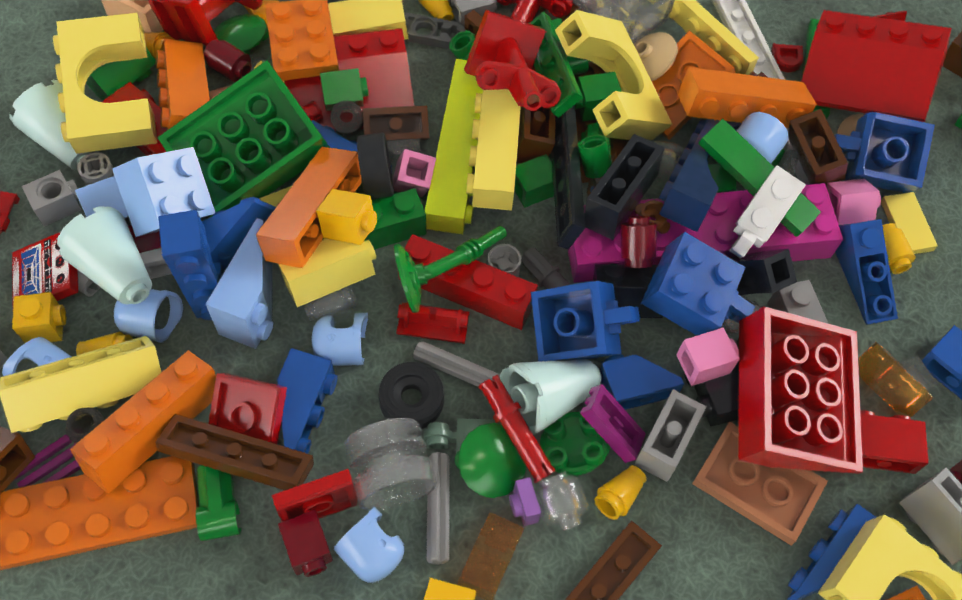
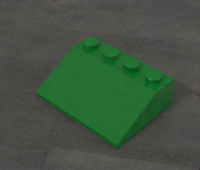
[157,60,330,217]

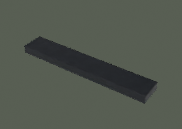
[551,105,586,249]

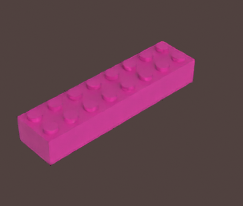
[567,183,843,283]

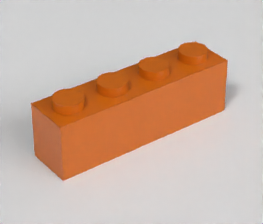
[156,38,210,131]
[677,67,817,129]
[256,147,362,268]
[70,350,216,494]

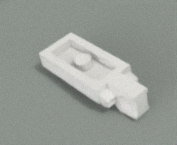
[729,165,806,259]

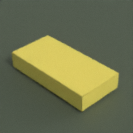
[881,192,938,254]

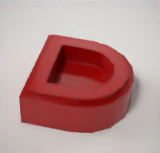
[771,43,804,73]

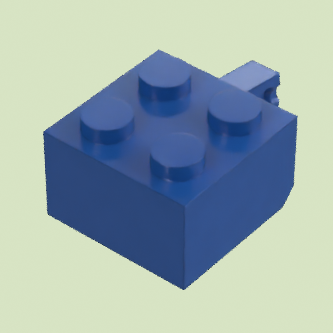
[834,112,935,193]
[641,232,755,335]
[531,281,640,362]

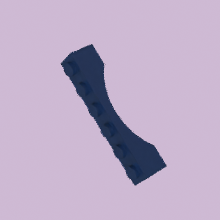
[659,118,742,232]

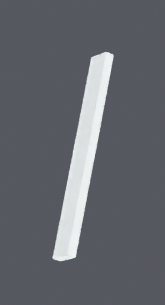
[712,0,810,185]

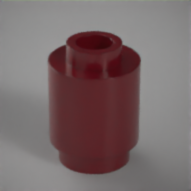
[204,39,252,82]
[621,215,657,268]

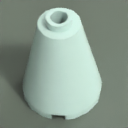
[9,80,99,170]
[57,206,152,305]
[500,359,602,434]

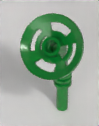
[394,226,507,313]

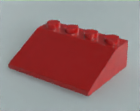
[801,10,952,122]
[284,28,415,132]
[738,306,863,474]

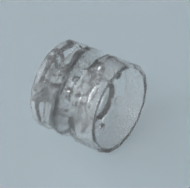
[344,418,437,511]

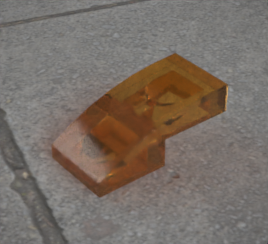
[858,342,934,418]
[457,512,525,600]

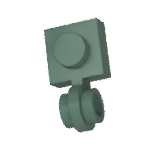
[423,418,493,453]

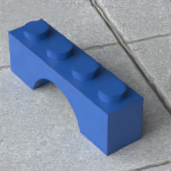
[158,209,225,320]

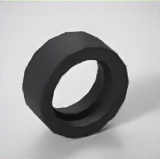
[357,132,394,199]

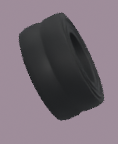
[379,362,444,431]

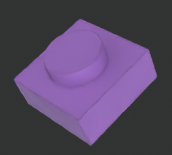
[509,477,541,526]

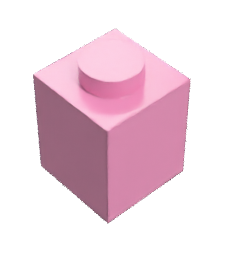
[393,149,436,198]
[827,178,881,225]
[676,327,739,386]

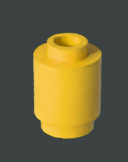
[882,223,916,275]

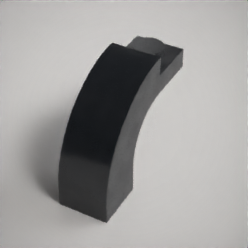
[730,249,797,296]

